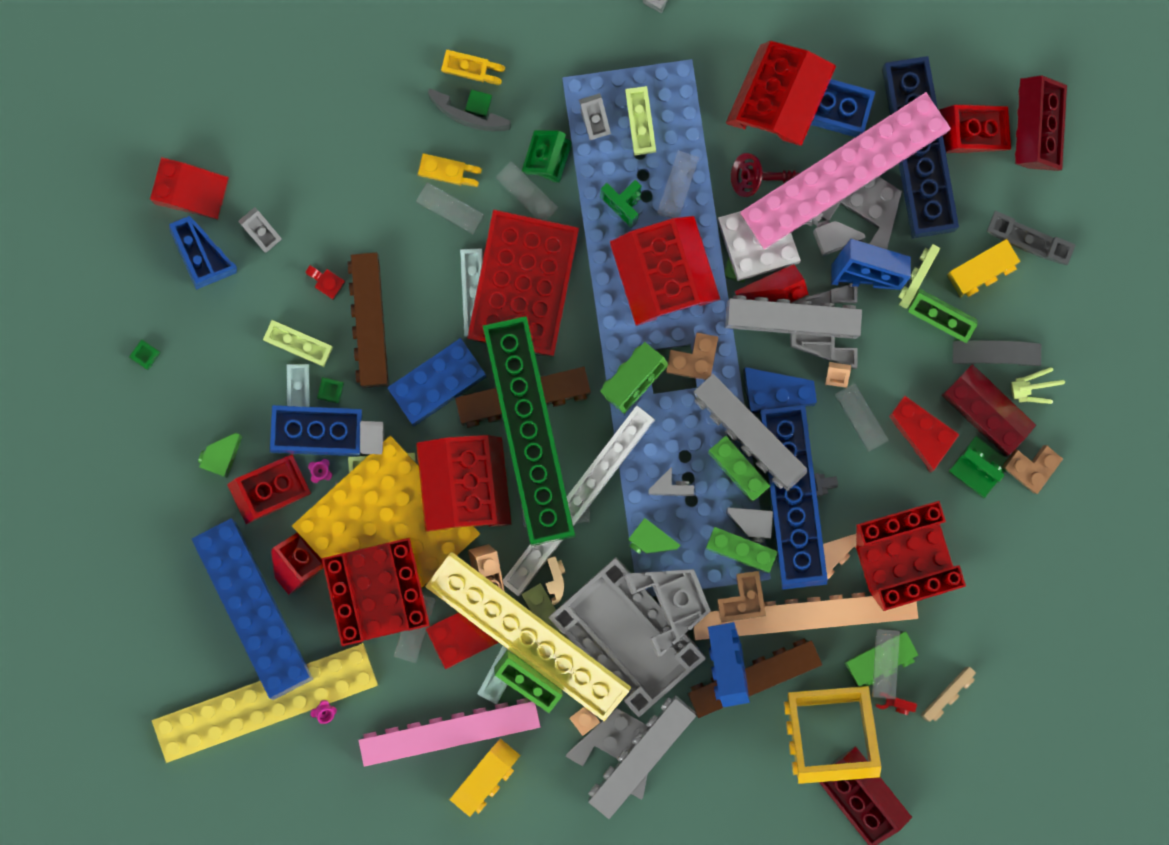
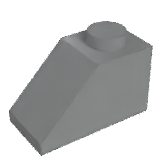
[813,220,866,257]
[726,507,773,543]

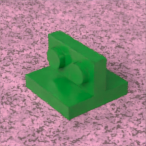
[521,130,572,183]
[600,180,642,228]
[948,436,1007,498]

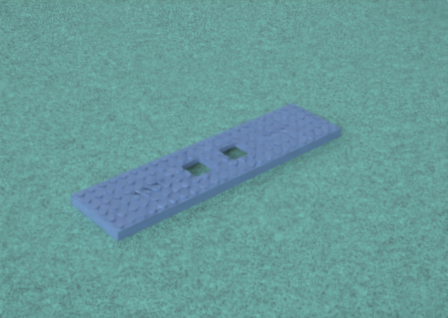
[562,59,771,597]

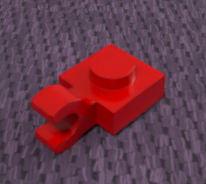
[305,265,345,300]
[875,692,917,715]

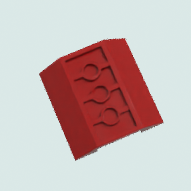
[726,41,836,146]
[609,216,721,326]
[416,435,512,532]
[856,501,966,611]
[321,538,430,646]

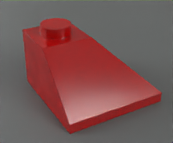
[271,532,324,595]

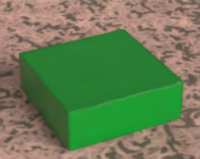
[465,89,492,117]
[129,339,161,370]
[317,377,344,404]

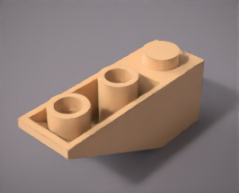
[823,534,856,579]
[468,544,505,592]

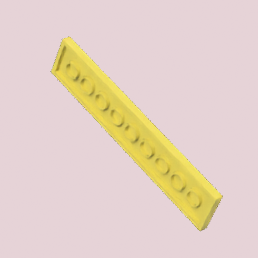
[425,552,631,721]
[152,643,379,763]

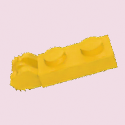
[441,49,505,85]
[418,153,482,187]

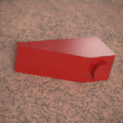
[734,264,809,303]

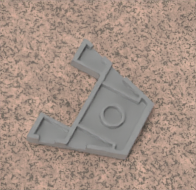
[821,176,902,249]
[790,283,857,369]
[624,569,711,657]
[565,708,648,800]

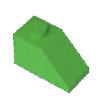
[198,433,243,478]
[628,518,680,554]

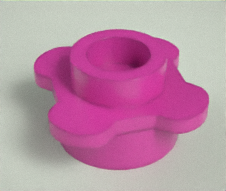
[308,459,332,483]
[310,700,337,724]

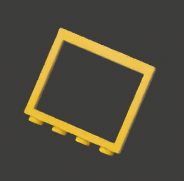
[784,686,881,784]

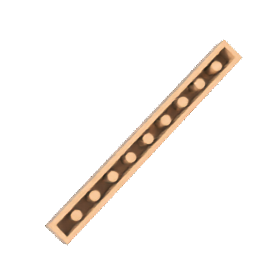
[693,592,918,640]

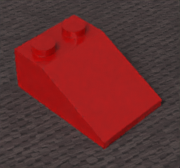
[939,105,1011,153]
[150,157,229,220]
[227,454,311,525]
[426,613,499,669]

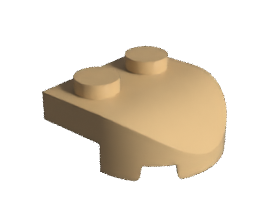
[546,556,566,605]

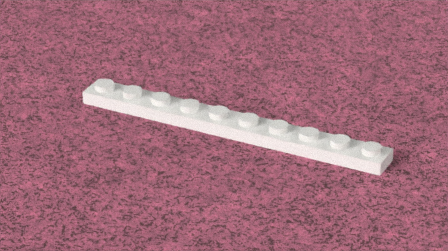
[503,406,655,596]

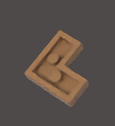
[666,333,718,380]
[1002,445,1063,494]
[717,571,766,623]

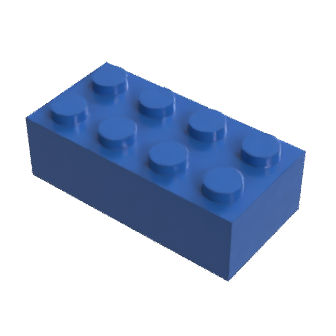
[811,79,876,137]
[387,338,487,426]
[270,405,362,456]

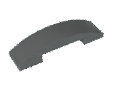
[428,88,511,131]
[987,211,1076,266]
[952,341,1041,366]

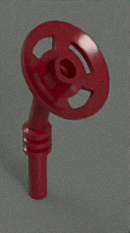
[731,153,801,197]

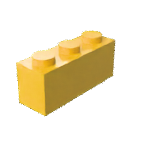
[947,239,1021,297]

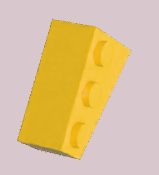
[449,738,521,817]

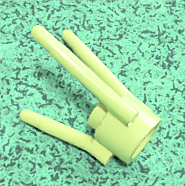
[1011,367,1065,404]

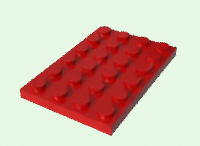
[467,210,579,357]

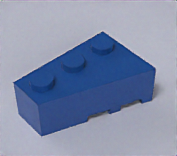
[169,216,237,290]
[831,238,911,290]
[743,367,817,413]
[708,622,750,707]

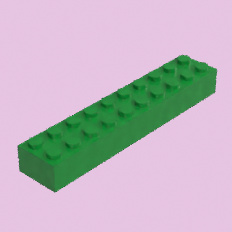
[483,316,575,546]

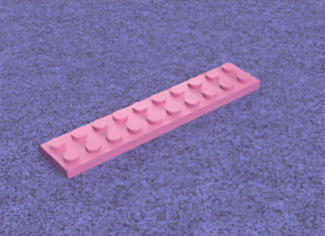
[740,92,951,250]

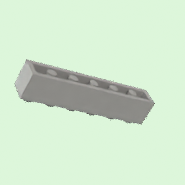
[725,295,862,339]
[694,374,807,491]
[588,695,696,819]

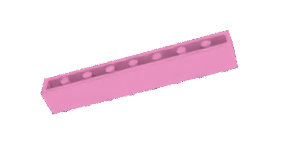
[358,698,541,767]

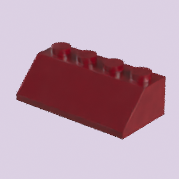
[1015,75,1067,171]
[941,364,1036,457]
[819,746,912,845]

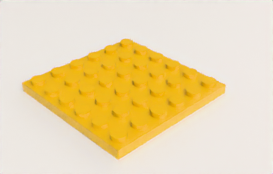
[292,435,481,588]

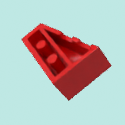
[889,396,960,473]

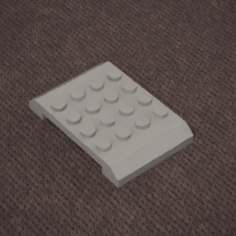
[548,557,706,717]

